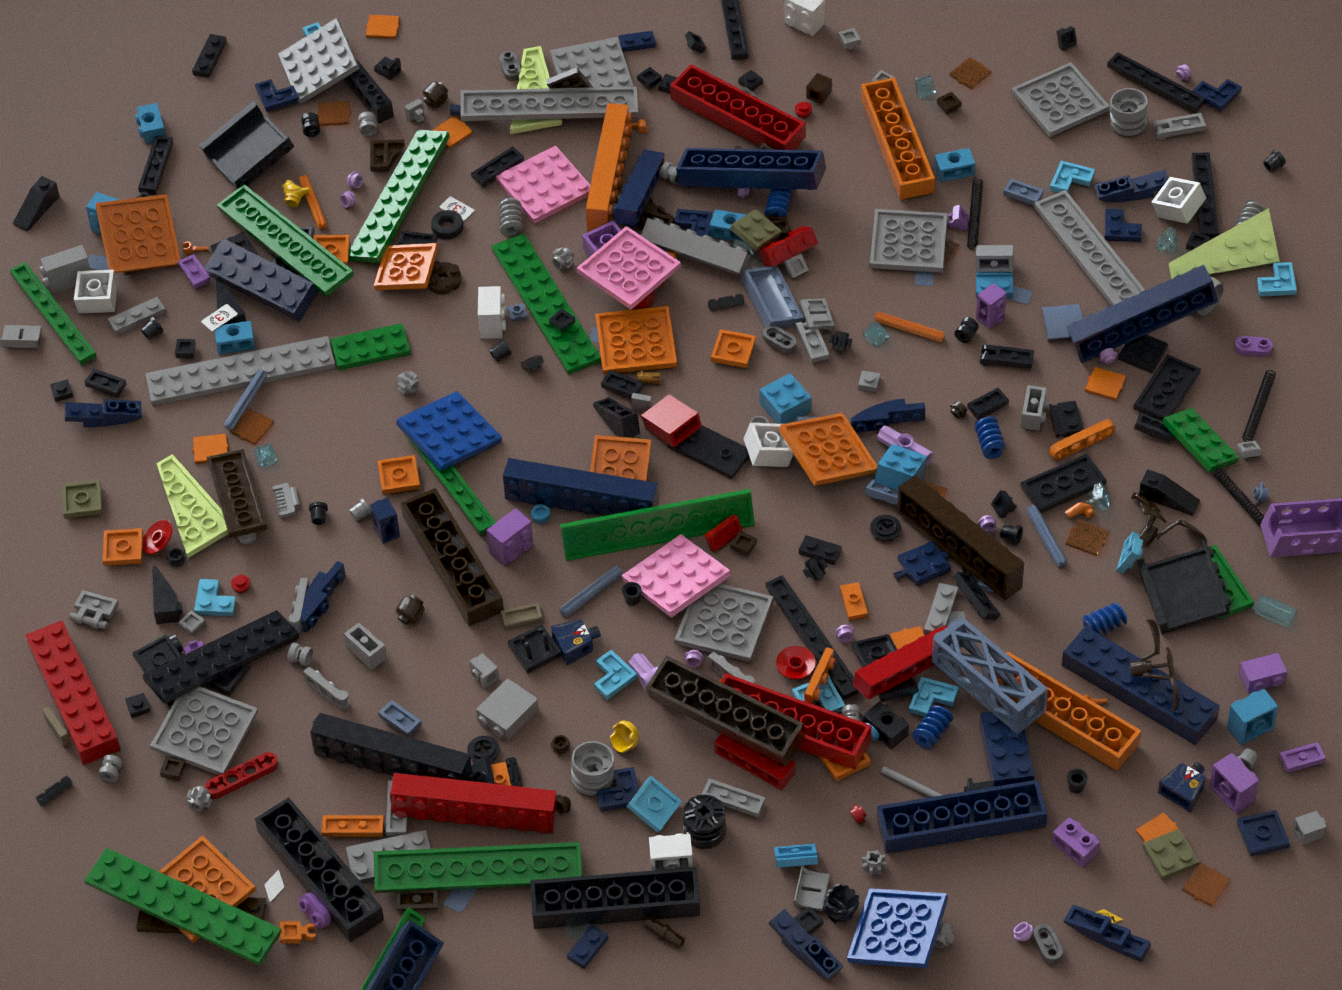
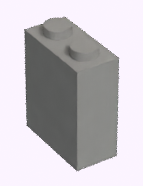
[39,245,91,295]
[476,678,539,741]

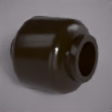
[422,81,449,108]
[396,594,425,625]

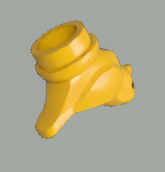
[282,180,311,207]

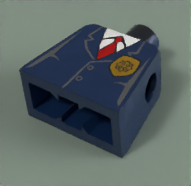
[551,620,601,666]
[1158,762,1206,813]

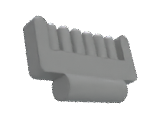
[273,483,301,518]

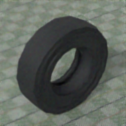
[431,210,463,239]

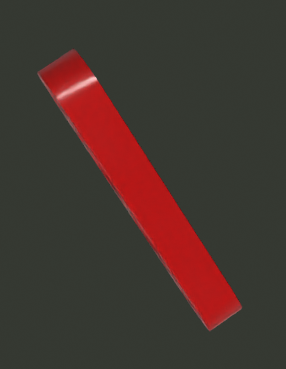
[205,752,278,799]

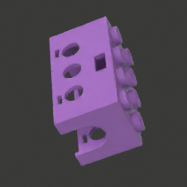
[1261,498,1342,558]

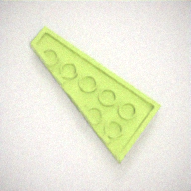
[510,46,562,134]
[1168,208,1280,279]
[156,454,228,558]

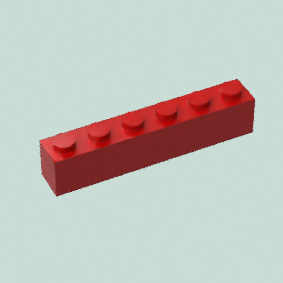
[853,625,947,700]

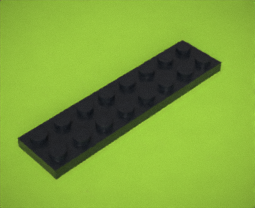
[143,610,299,704]

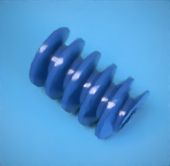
[764,189,793,218]
[974,417,1005,459]
[1083,602,1127,635]
[912,706,954,749]

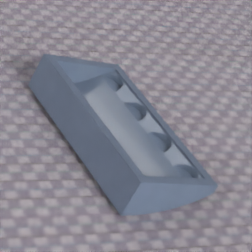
[741,266,804,329]

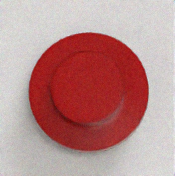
[795,102,812,118]
[231,574,251,593]
[849,804,867,824]

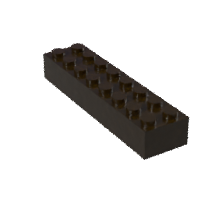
[897,475,1024,600]
[401,488,504,626]
[645,655,807,766]

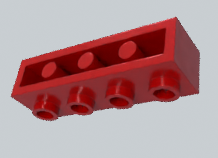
[714,734,795,791]

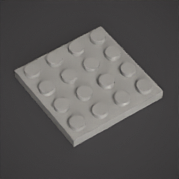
[278,18,360,104]
[550,37,634,87]
[1011,62,1110,137]
[870,209,947,273]
[675,584,773,662]
[150,687,258,775]

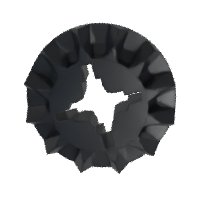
[870,515,901,542]
[467,736,499,762]

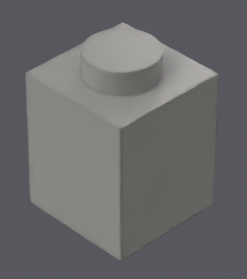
[1293,811,1327,845]

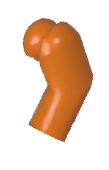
[1065,502,1095,519]

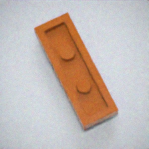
[804,647,836,704]
[321,815,384,837]

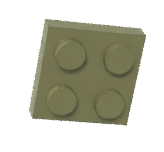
[730,209,782,251]
[62,479,103,519]
[1142,829,1199,880]

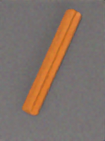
[299,175,327,230]
[874,311,945,343]

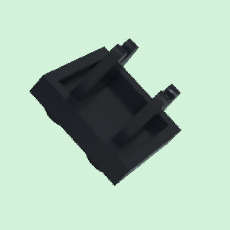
[508,624,562,673]

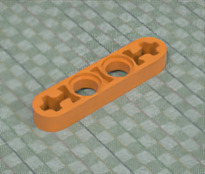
[1049,419,1116,461]

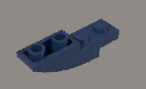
[1094,169,1168,202]
[851,398,926,433]
[65,399,142,427]
[302,561,346,633]
[769,909,843,980]

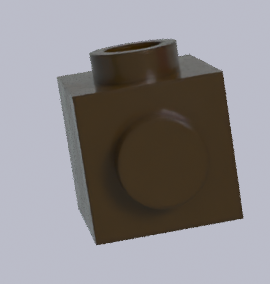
[806,73,832,105]

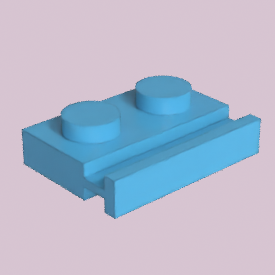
[976,272,1013,297]
[774,844,818,868]

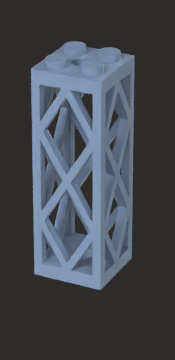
[932,616,1048,735]

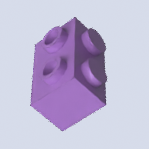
[976,283,1006,329]
[1239,653,1287,693]
[1052,817,1100,868]

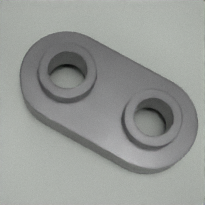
[499,51,521,80]
[763,325,796,353]
[1033,924,1063,964]

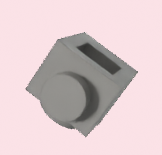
[468,653,499,690]

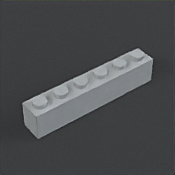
[641,218,751,277]

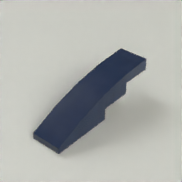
[1064,905,1151,962]

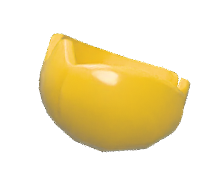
[610,720,639,753]

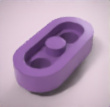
[1235,336,1273,357]
[299,892,331,929]

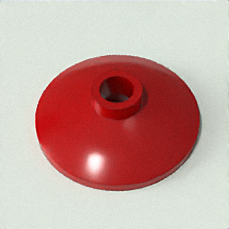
[143,520,173,554]
[776,646,816,680]

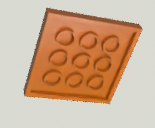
[95,194,181,274]
[595,306,677,375]
[778,413,877,486]
[159,835,256,943]

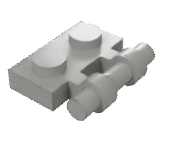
[69,590,119,630]

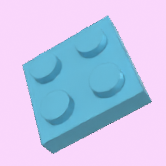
[626,776,682,833]

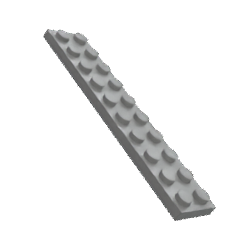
[460,86,638,121]
[1034,190,1145,306]
[145,336,335,406]

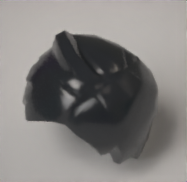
[823,884,860,923]

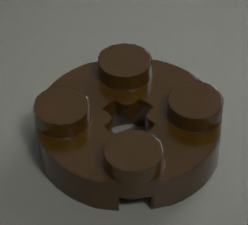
[428,261,462,294]

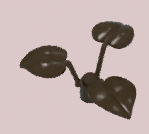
[1131,492,1207,546]
[1130,620,1180,712]

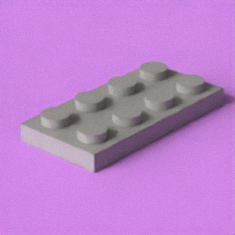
[346,830,431,884]

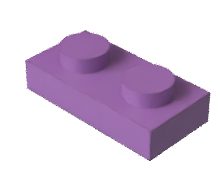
[178,254,211,289]
[1279,742,1326,773]

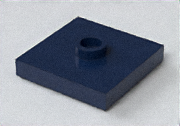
[1236,810,1290,857]

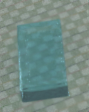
[1252,594,1297,627]

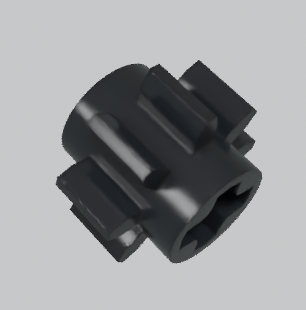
[829,330,853,352]
[803,556,828,580]

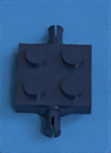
[893,541,951,586]

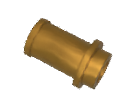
[637,370,660,384]

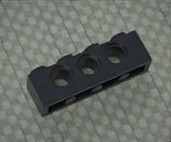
[344,60,394,124]

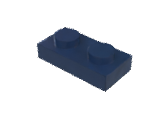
[619,30,656,52]
[567,925,609,969]

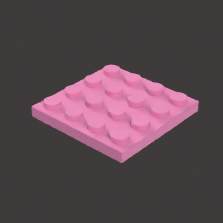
[496,146,590,224]
[577,226,681,309]
[621,534,731,618]

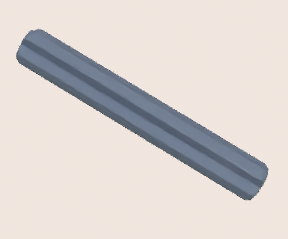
[224,370,267,431]
[1027,505,1067,567]
[560,566,622,617]

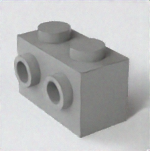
[976,245,1014,272]
[1021,385,1049,431]
[344,623,387,670]

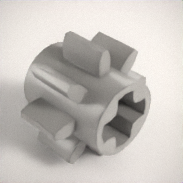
[552,247,574,270]
[396,371,419,395]
[186,786,212,812]
[861,850,887,876]
[934,922,955,948]

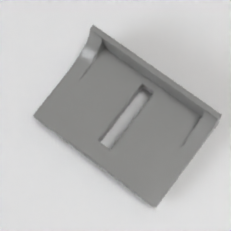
[800,298,835,333]
[0,325,42,348]
[794,866,830,911]

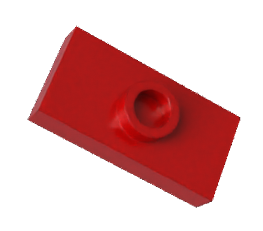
[704,514,743,552]

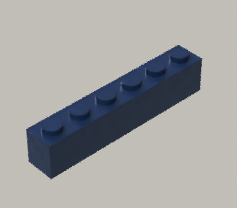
[612,149,665,227]

